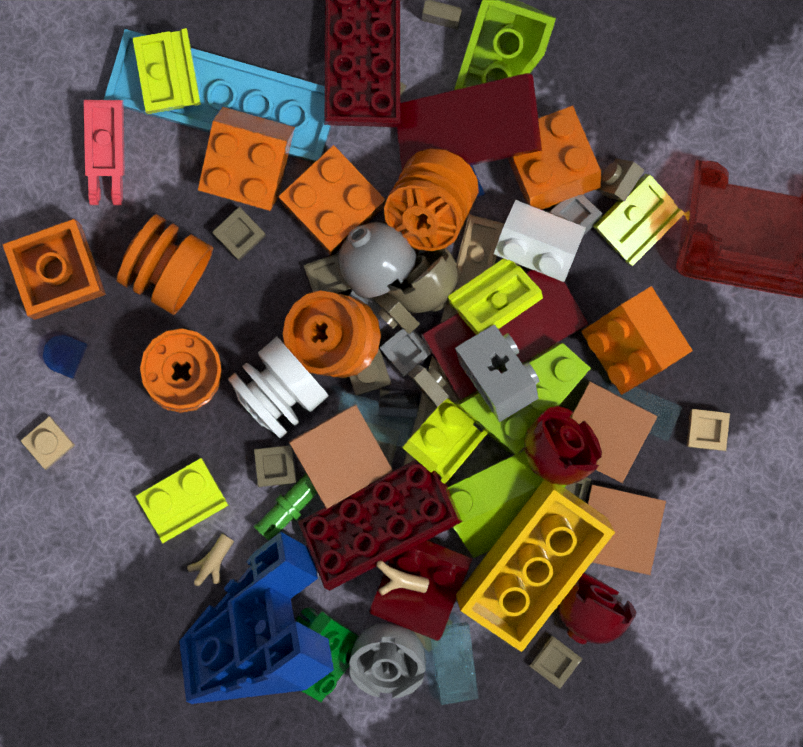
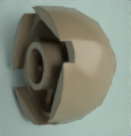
[387,247,458,313]

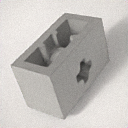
[455,324,540,422]

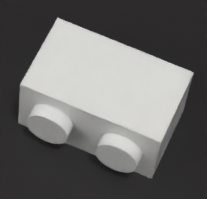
[494,200,586,282]

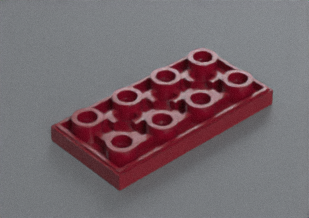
[324,0,400,127]
[397,73,542,170]
[421,269,588,400]
[298,459,462,591]

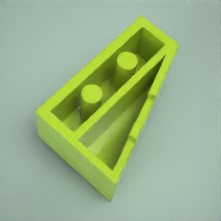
[453,343,591,455]

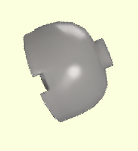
[338,222,416,298]
[349,622,426,698]

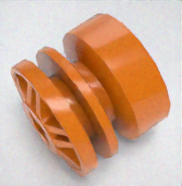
[384,148,479,251]
[116,214,213,315]
[140,329,221,413]

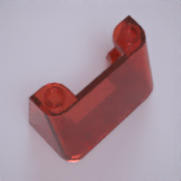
[676,160,803,299]

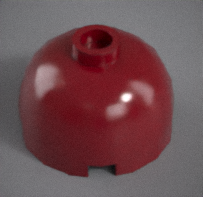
[524,406,602,486]
[558,573,636,644]

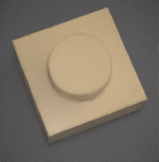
[686,409,730,451]
[21,416,75,470]

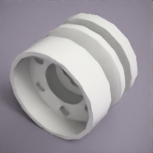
[228,336,329,439]

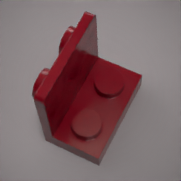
[369,540,472,641]

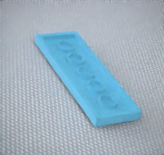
[103,29,331,163]

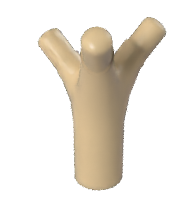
[187,534,234,586]
[377,560,429,595]

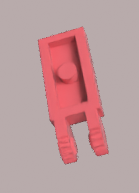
[84,100,125,205]

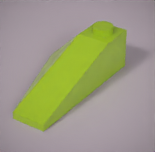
[454,0,556,90]
[448,450,567,558]

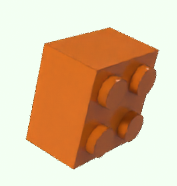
[508,106,601,210]
[198,107,295,211]
[278,145,386,255]
[2,219,106,320]
[581,286,693,395]

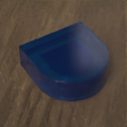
[43,335,88,379]

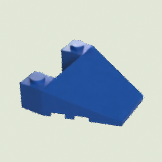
[179,532,334,704]

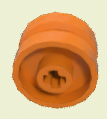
[283,290,381,378]

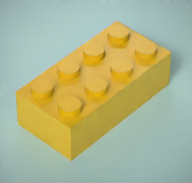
[456,480,615,652]

